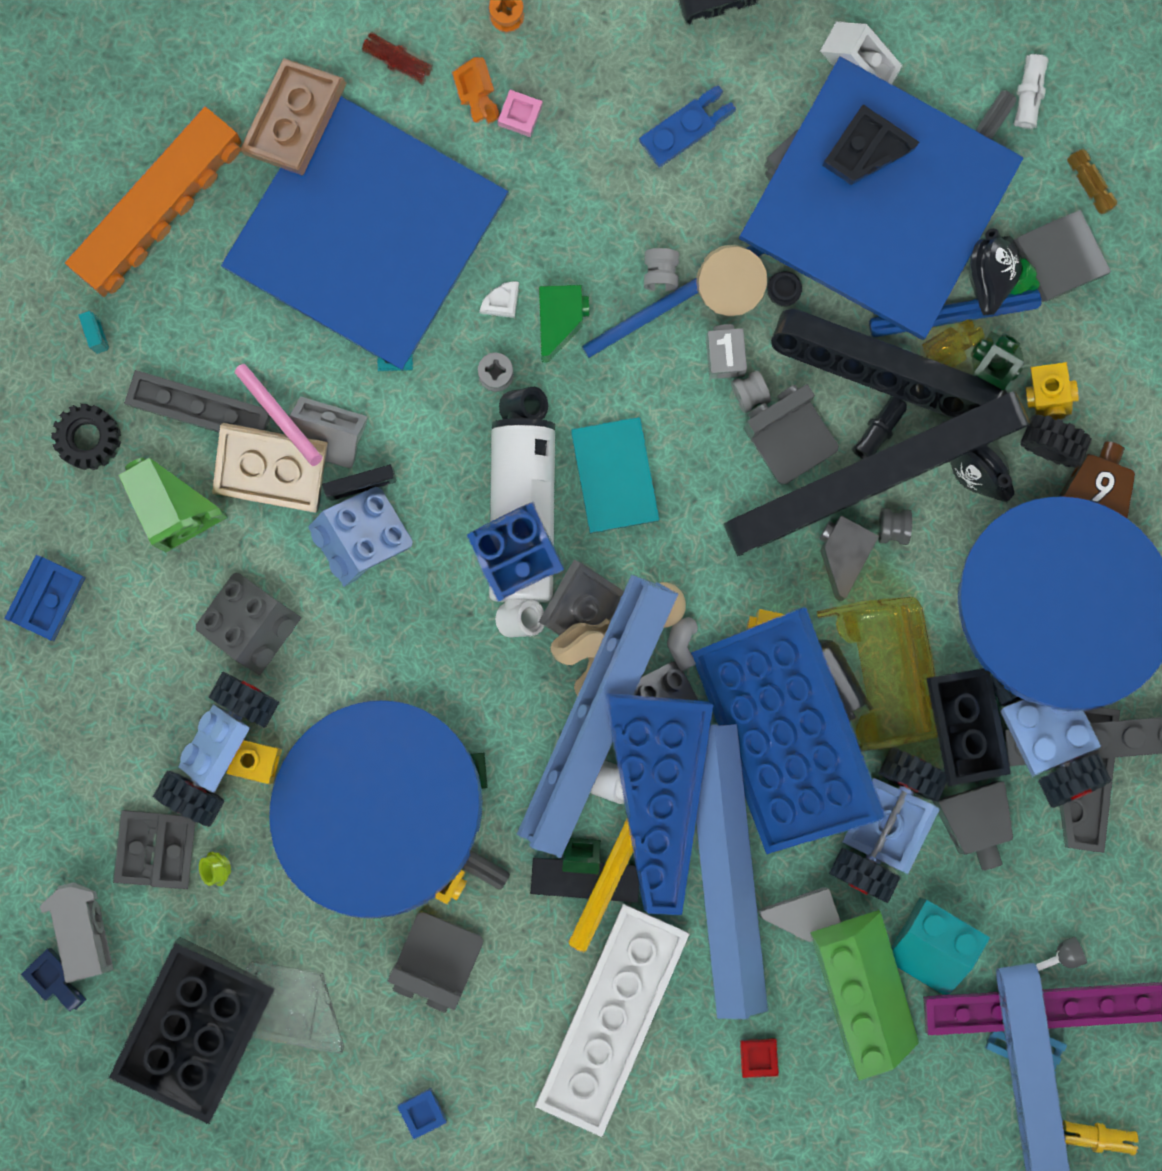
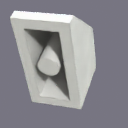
[820,22,902,84]

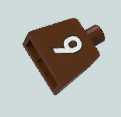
[1058,441,1135,518]

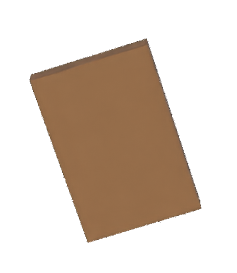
[240,58,347,175]

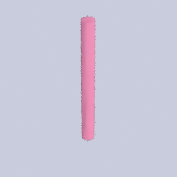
[235,364,322,466]

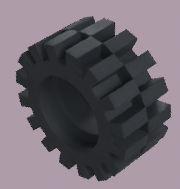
[51,404,121,470]
[1020,415,1092,468]

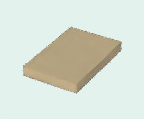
[212,423,328,513]

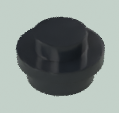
[767,271,802,307]

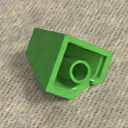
[118,458,228,552]

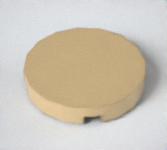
[696,245,767,316]

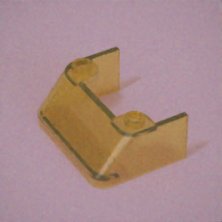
[817,597,938,752]

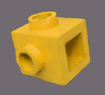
[1025,362,1079,420]

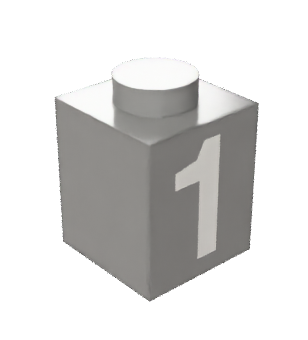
[706,324,747,379]

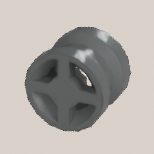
[878,508,912,545]

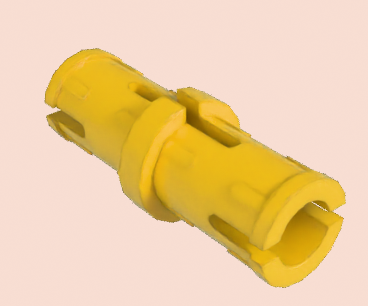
[1062,1120,1138,1156]

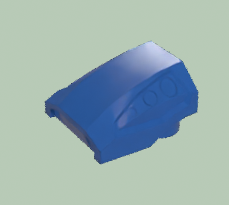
[467,501,564,602]

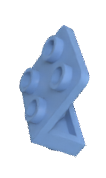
[308,487,413,587]

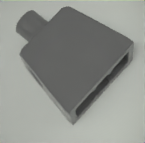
[933,781,1013,871]

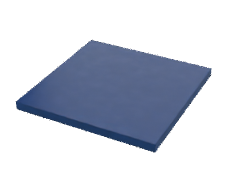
[738,56,1024,340]
[221,96,508,371]

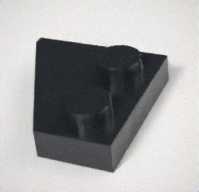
[822,105,920,185]

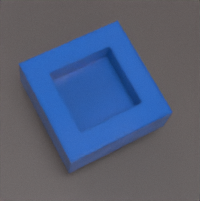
[397,1088,447,1140]

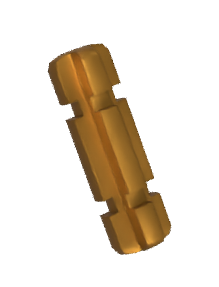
[1067,149,1117,215]

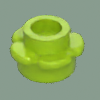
[199,851,231,886]

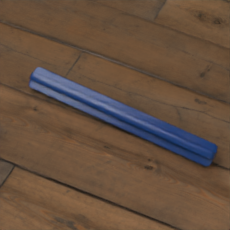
[869,289,1042,338]

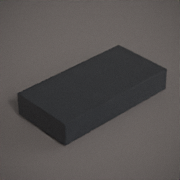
[322,464,397,501]

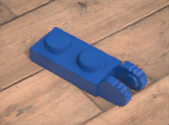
[639,85,736,168]

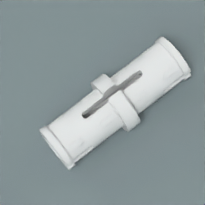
[1014,54,1048,129]

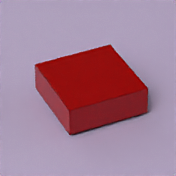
[740,1038,779,1078]

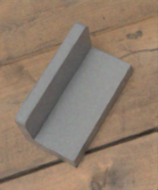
[289,397,368,468]

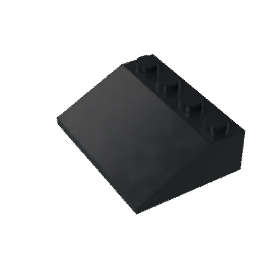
[108,937,275,1124]

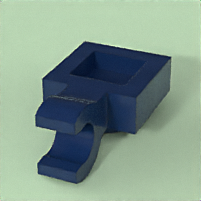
[21,948,87,1012]

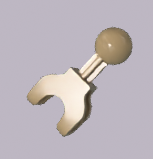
[551,582,686,696]

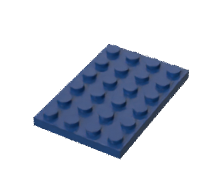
[691,607,886,854]

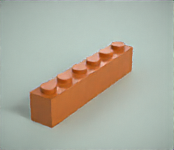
[65,106,242,298]

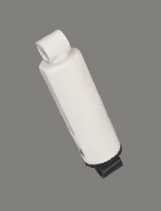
[489,386,555,637]

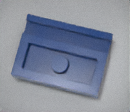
[4,554,86,641]

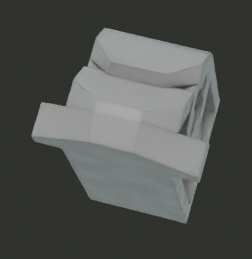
[40,882,114,983]

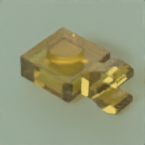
[922,319,986,367]

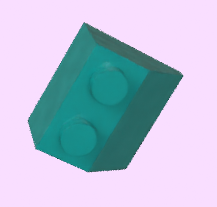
[891,897,990,995]

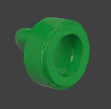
[1010,258,1040,295]

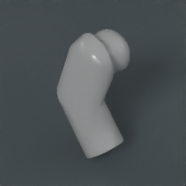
[667,617,698,672]

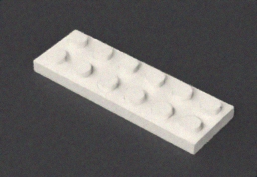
[535,904,689,1137]

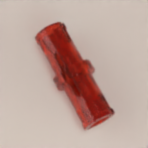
[362,31,433,85]

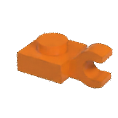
[452,57,500,124]

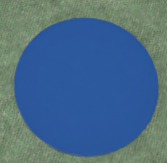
[958,497,1162,711]
[269,700,482,919]

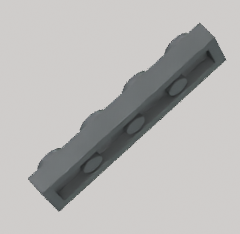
[124,370,271,433]

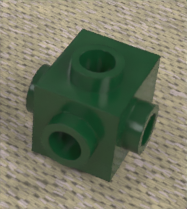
[970,331,1024,391]

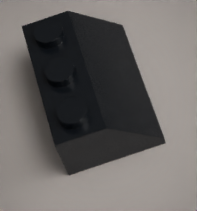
[926,668,1011,787]

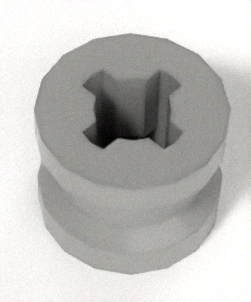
[478,352,514,392]
[731,370,771,413]

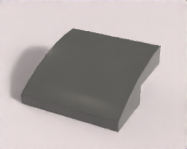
[1013,210,1111,303]
[113,810,195,889]

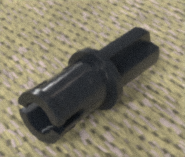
[852,397,907,459]

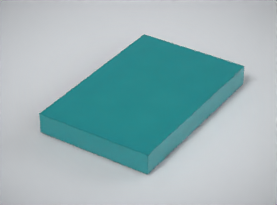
[571,417,659,534]

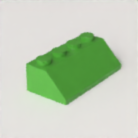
[810,910,919,1081]

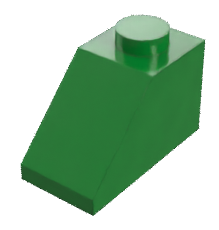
[539,285,589,363]

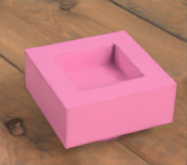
[498,90,543,137]

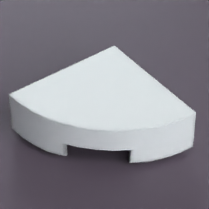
[480,282,519,318]

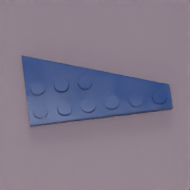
[605,693,713,915]

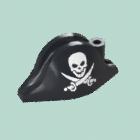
[969,228,1022,315]
[950,442,1015,502]

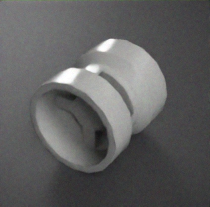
[644,248,679,291]

